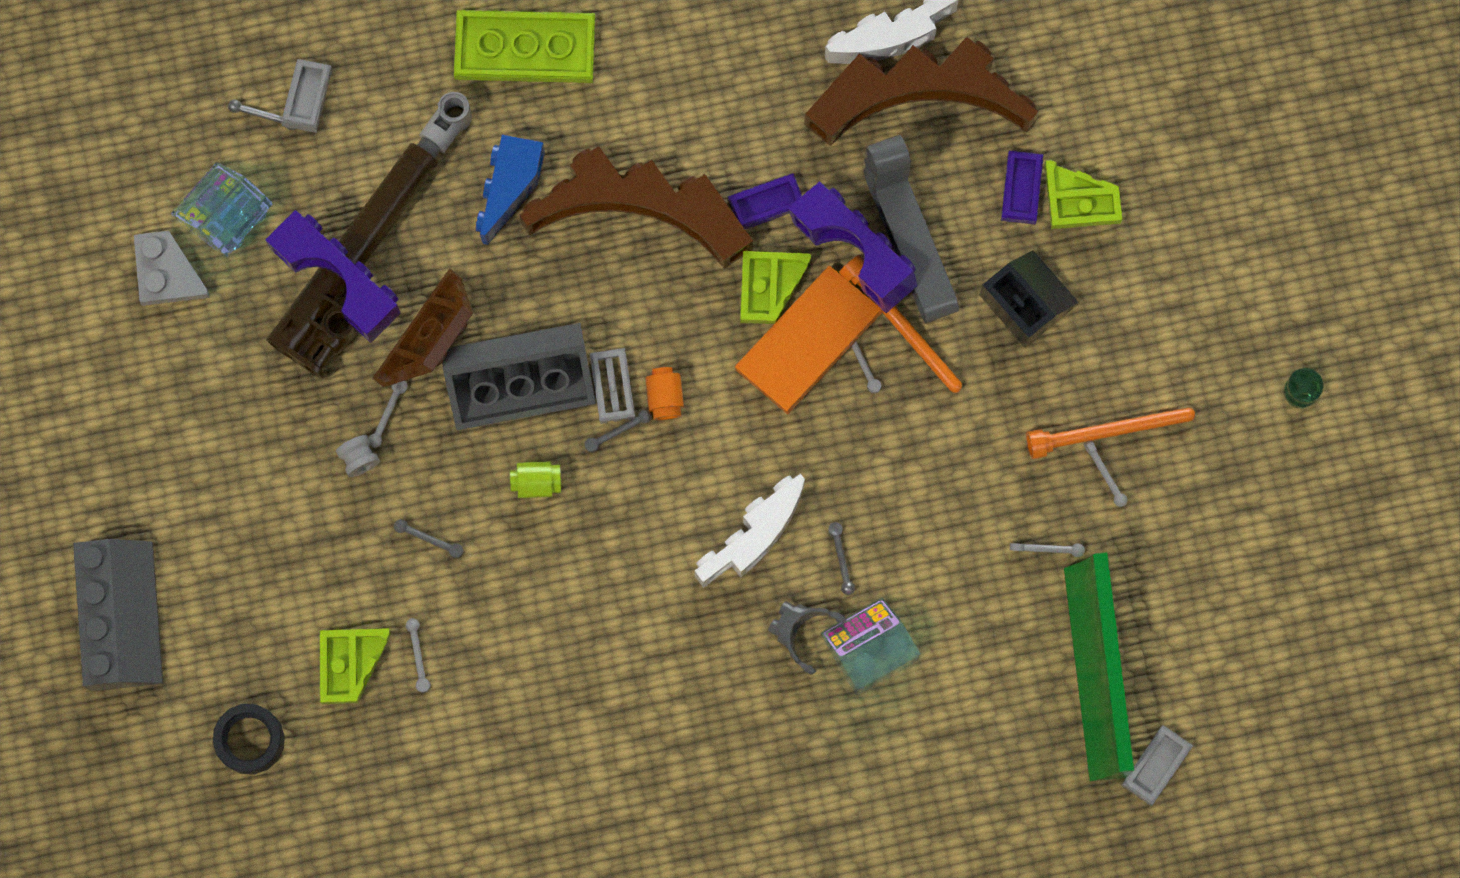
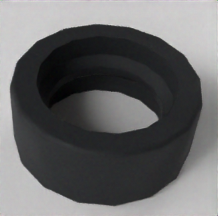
[212,704,285,775]

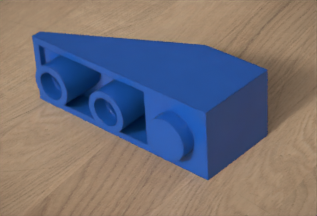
[476,135,545,245]

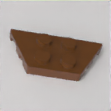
[372,269,473,387]

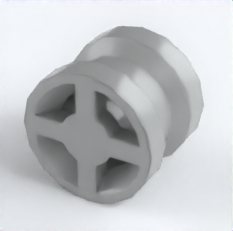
[336,435,380,477]

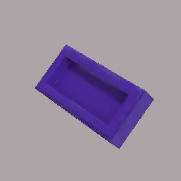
[1001,151,1043,225]
[728,173,802,230]

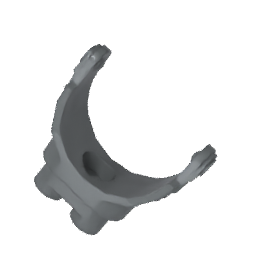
[768,601,846,675]

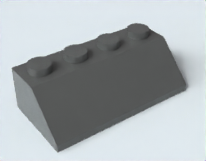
[442,323,596,430]
[73,539,163,692]

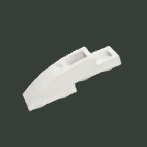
[825,0,958,64]
[695,474,805,588]

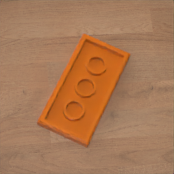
[735,265,882,415]

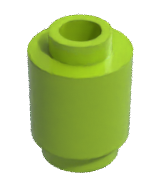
[510,461,561,498]

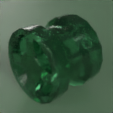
[1283,368,1324,409]

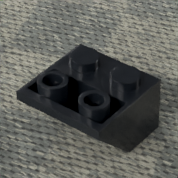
[979,250,1079,348]

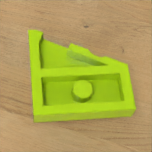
[1044,160,1122,229]
[740,251,811,324]
[320,628,391,704]

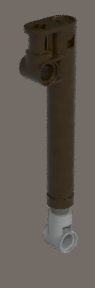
[266,92,472,380]

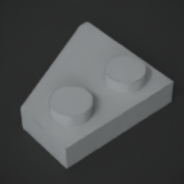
[134,231,210,306]

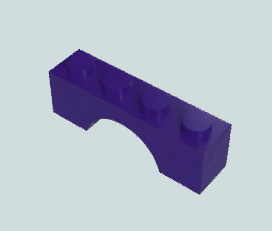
[788,181,917,313]
[265,210,401,343]

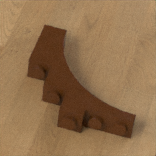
[804,37,1038,146]
[519,146,753,269]

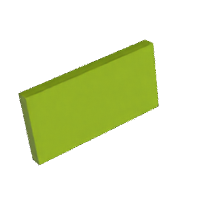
[454,10,595,83]

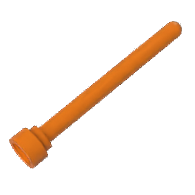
[839,254,962,393]
[1026,407,1195,459]

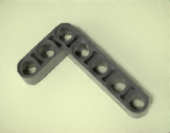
[863,134,959,324]

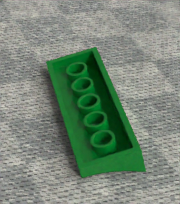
[1064,552,1134,782]

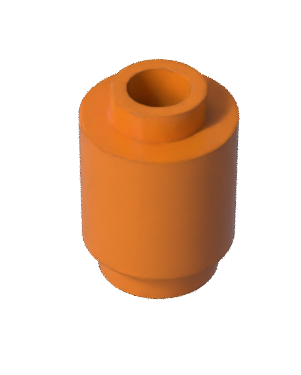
[645,367,684,420]

